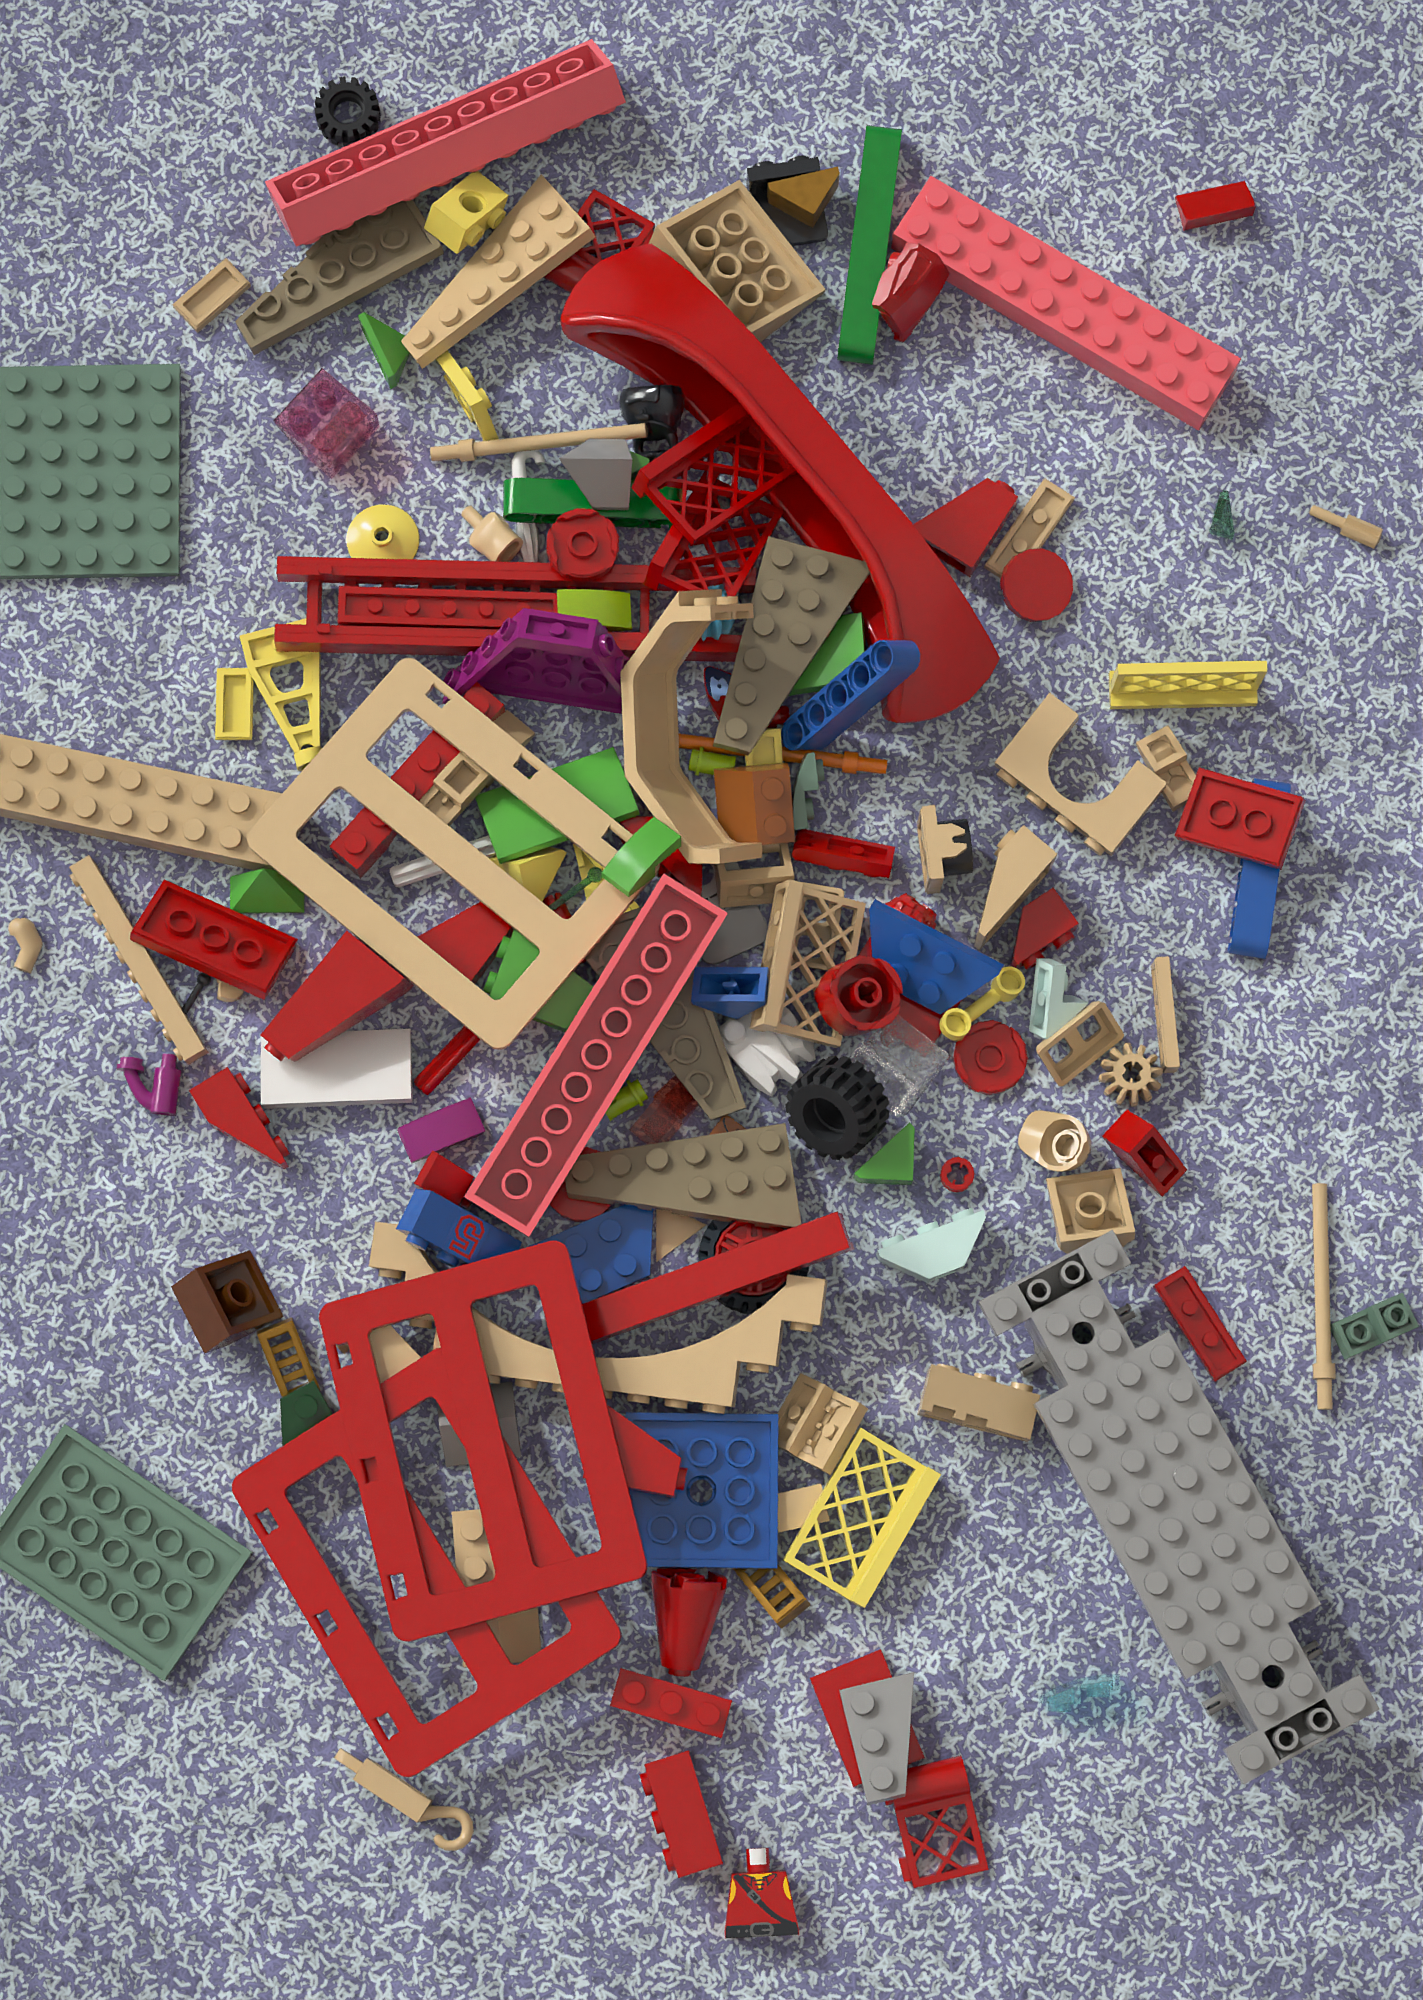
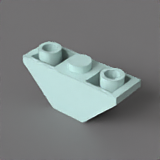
[876,1208,986,1283]

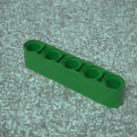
[503,477,680,528]

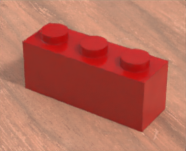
[610,1668,732,1738]
[639,1750,723,1878]

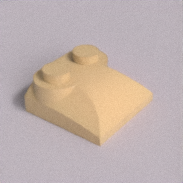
[1046,1168,1135,1254]

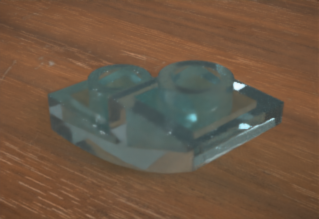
[1039,1674,1120,1712]

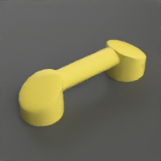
[939,967,1025,1041]

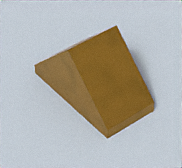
[767,166,840,228]

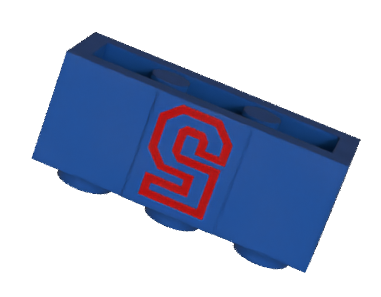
[396,1188,522,1267]

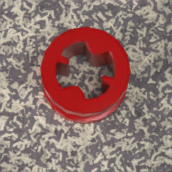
[940,1157,975,1192]

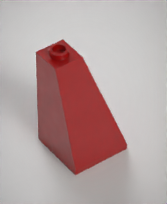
[260,930,414,1062]

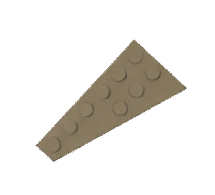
[235,200,444,355]
[713,536,870,756]
[584,906,746,1121]
[565,1123,802,1229]

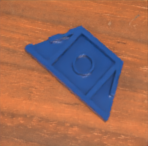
[869,899,1004,1014]
[528,1204,654,1304]

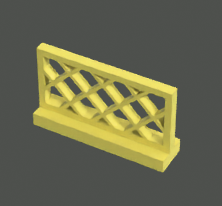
[1108,661,1267,709]
[783,1428,941,1608]

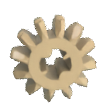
[1098,1043,1163,1107]

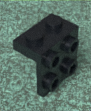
[746,155,828,246]

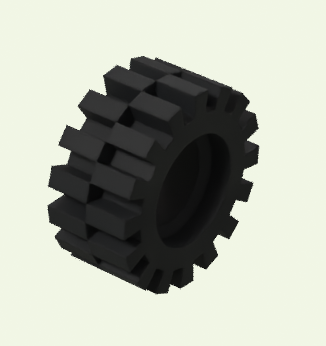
[314,77,381,147]

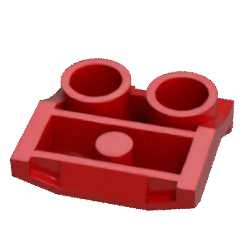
[872,243,950,342]

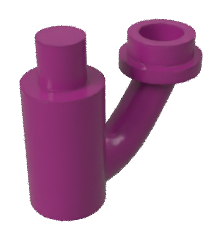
[116,1054,181,1116]

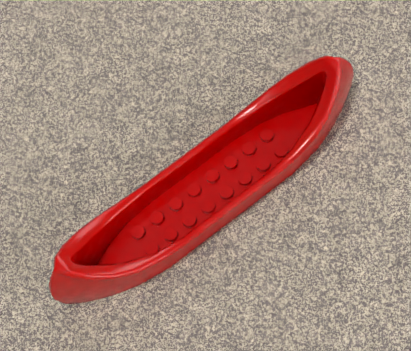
[560,244,1000,723]

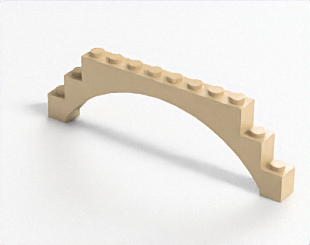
[369,1221,828,1414]

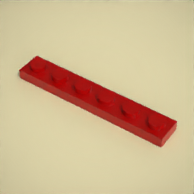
[337,586,558,629]

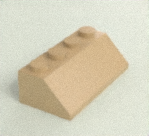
[452,1509,541,1668]

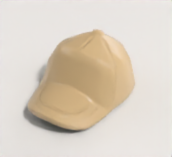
[1018,1110,1091,1172]

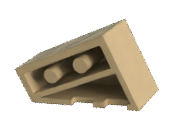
[917,1364,1041,1442]

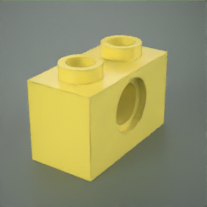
[424,171,509,254]

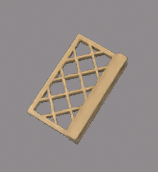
[749,879,866,1048]

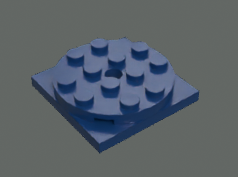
[626,1412,779,1569]

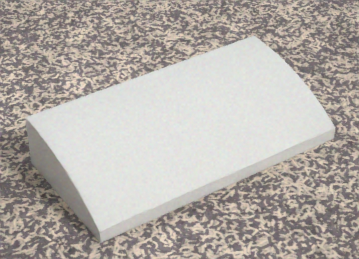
[261,1028,413,1109]

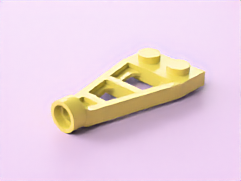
[239,618,322,771]

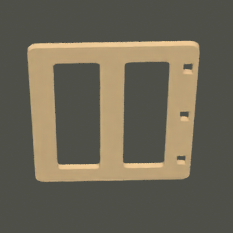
[247,658,660,1050]

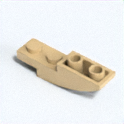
[419,710,535,826]

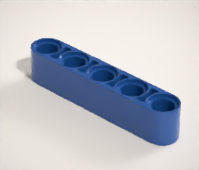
[781,640,920,750]
[1228,778,1291,959]

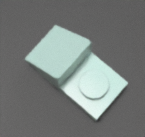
[1029,958,1088,1039]

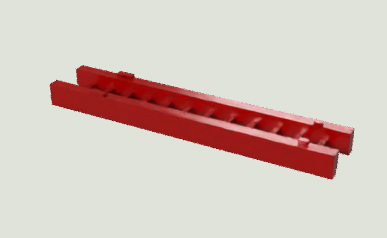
[274,556,756,662]

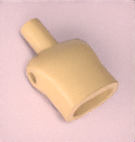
[461,506,523,562]

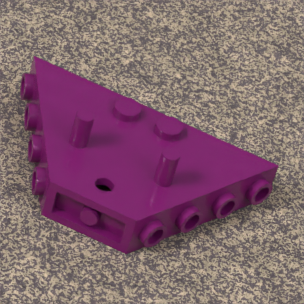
[442,608,630,714]

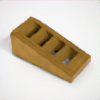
[257,1317,320,1397]
[732,1563,811,1629]

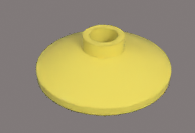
[346,504,419,559]

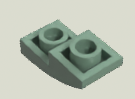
[792,752,825,830]
[1331,1292,1419,1360]

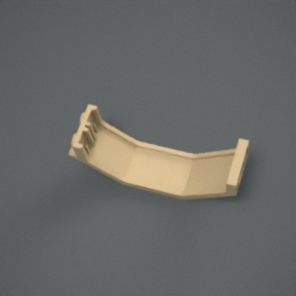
[621,589,762,864]

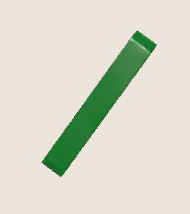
[837,125,902,365]

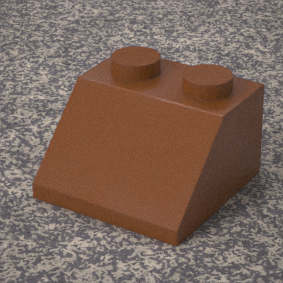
[714,763,795,845]

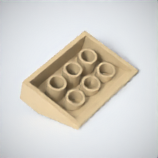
[649,180,826,342]

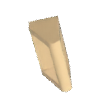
[714,843,794,908]

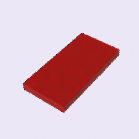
[130,879,298,1000]

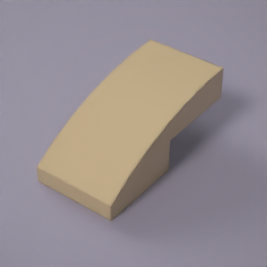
[1136,725,1196,812]

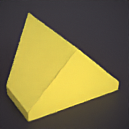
[489,847,567,902]

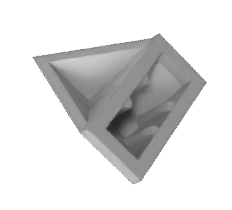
[559,439,632,510]

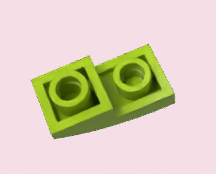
[557,589,632,631]

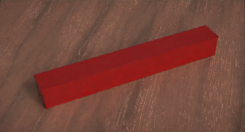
[582,1211,855,1344]

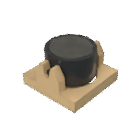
[917,805,973,894]

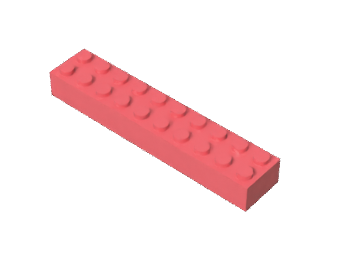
[265,39,626,247]
[891,176,1241,431]
[464,874,728,1237]

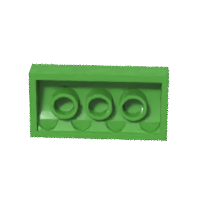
[475,747,640,864]

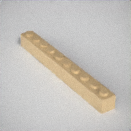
[69,855,209,1065]

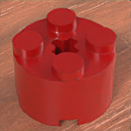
[814,956,903,1036]

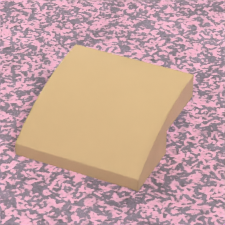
[777,1373,868,1475]

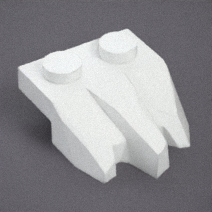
[719,1007,816,1097]

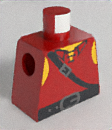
[724,1848,799,1938]

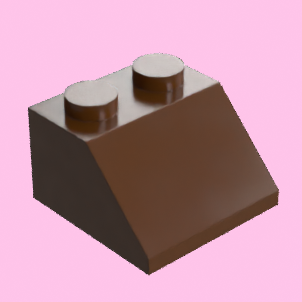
[171,1250,284,1354]

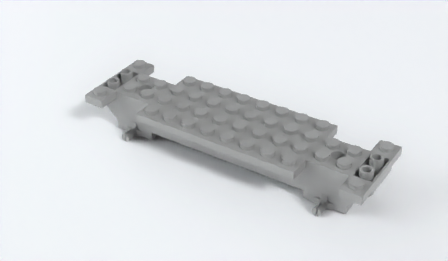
[978,1230,1379,1784]

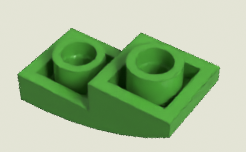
[602,817,681,897]

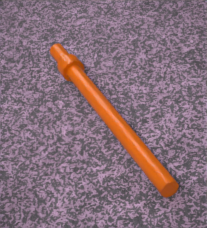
[678,733,888,774]

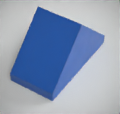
[691,967,769,1020]

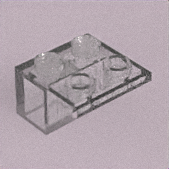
[850,1015,951,1118]

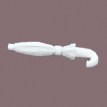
[511,450,546,562]

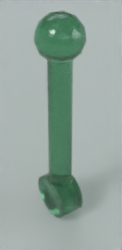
[548,867,602,911]

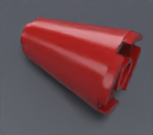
[651,1568,728,1677]

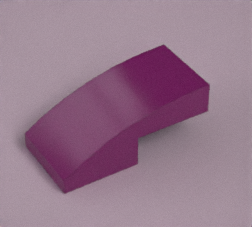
[397,1097,485,1164]

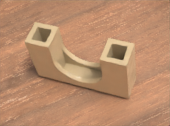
[995,693,1167,856]

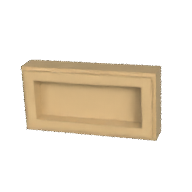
[172,258,251,333]

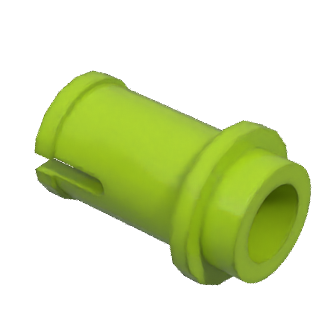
[688,747,736,776]
[605,1079,648,1122]

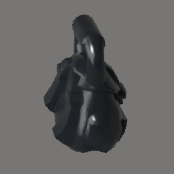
[619,385,685,462]

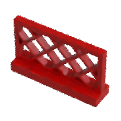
[631,403,797,545]
[643,471,784,596]

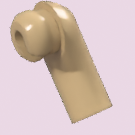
[8,918,43,974]

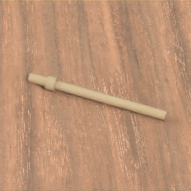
[430,423,648,462]
[1312,1183,1336,1410]

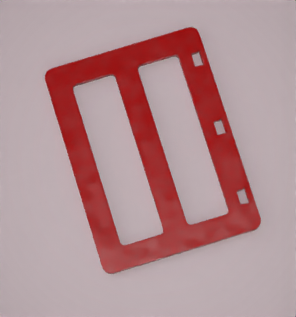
[319,1240,648,1642]
[232,1348,622,1777]

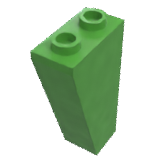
[483,930,593,1032]

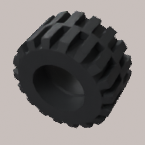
[785,1055,890,1160]

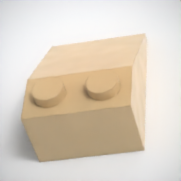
[974,825,1057,951]

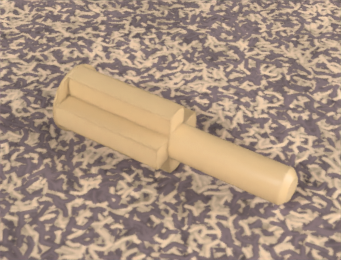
[1309,505,1383,549]

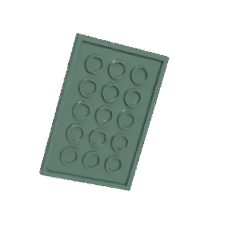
[0,1424,254,1681]

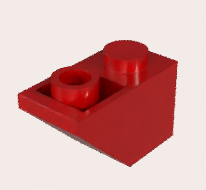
[1011,887,1079,970]

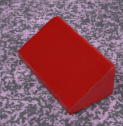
[1175,181,1256,231]

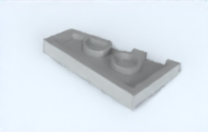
[839,1672,914,1806]

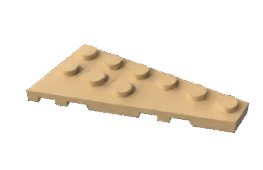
[401,174,596,369]

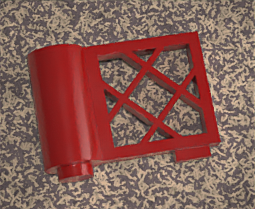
[543,189,655,293]
[885,1755,989,1888]

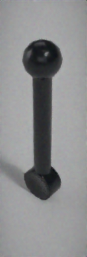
[163,972,211,1038]

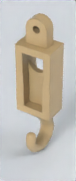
[334,1748,474,1851]

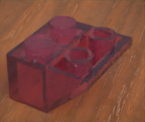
[273,368,380,479]

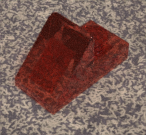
[629,1075,699,1145]

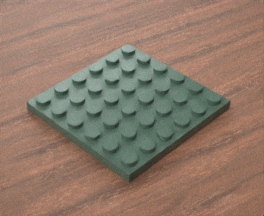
[0,364,181,579]

